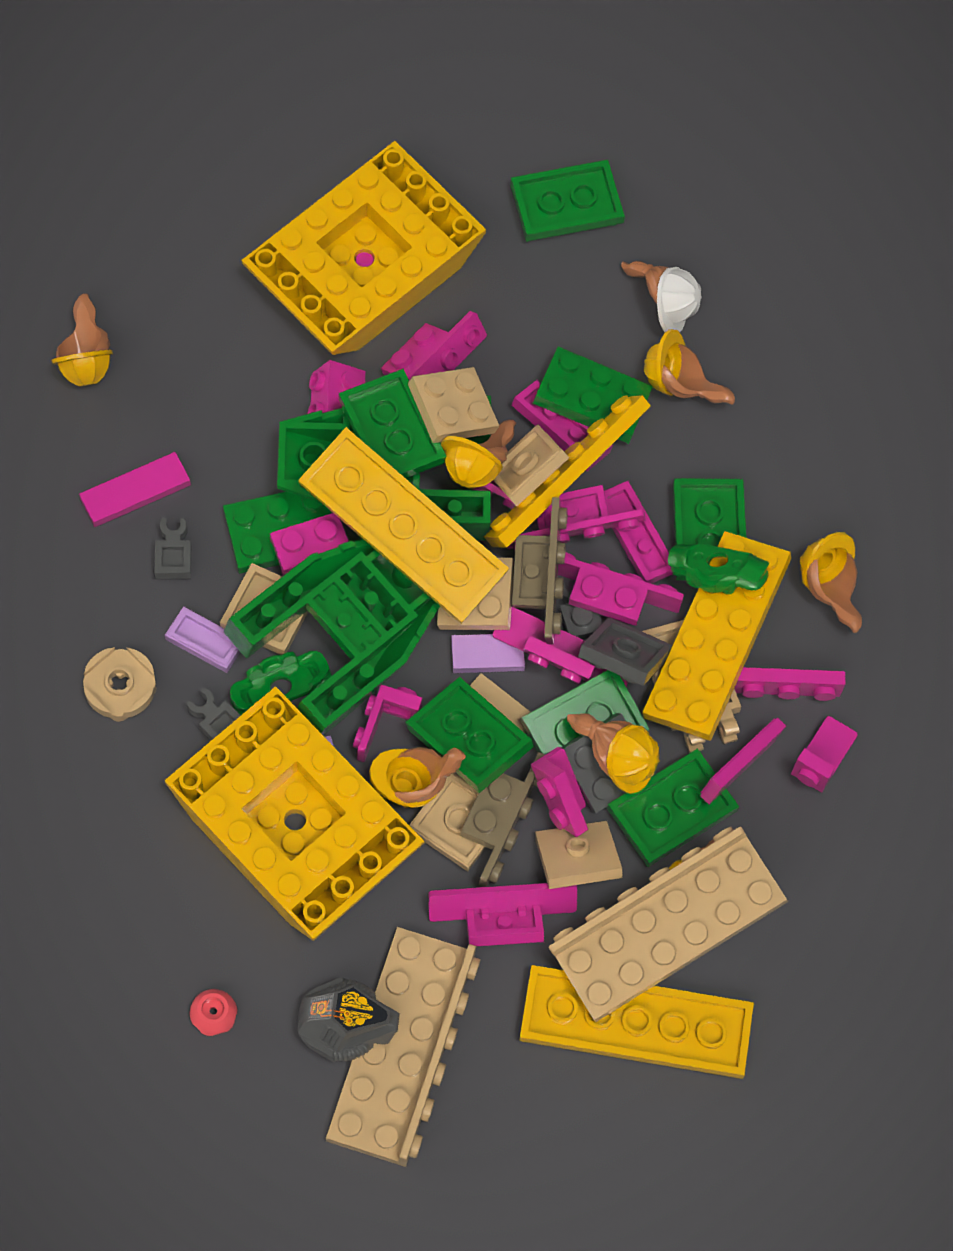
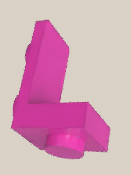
[353,684,422,762]
[791,716,858,793]

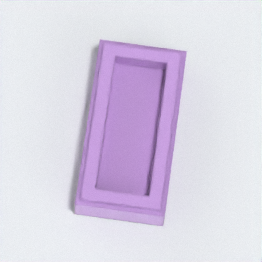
[165,606,240,673]
[451,634,525,673]

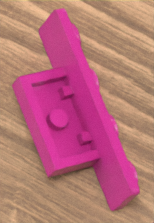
[381,311,487,381]
[507,485,646,551]
[558,552,684,626]
[493,606,628,687]
[428,883,577,946]

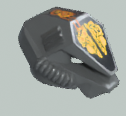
[297,977,400,1063]

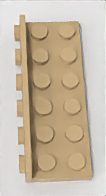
[549,826,788,1022]
[326,927,481,1167]

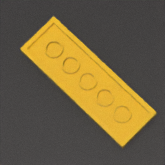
[298,427,509,624]
[642,531,792,741]
[519,965,754,1079]

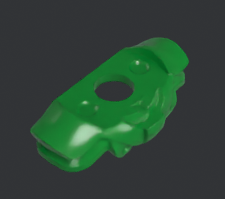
[668,543,769,594]
[230,651,332,715]

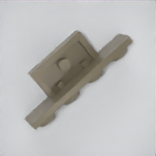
[512,497,568,644]
[460,752,545,888]

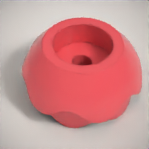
[190,989,238,1036]

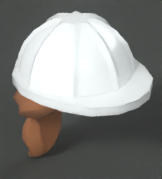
[621,261,702,332]

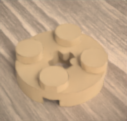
[83,647,157,722]

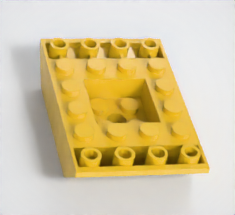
[241,141,486,355]
[165,686,424,941]

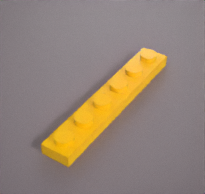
[484,395,651,548]

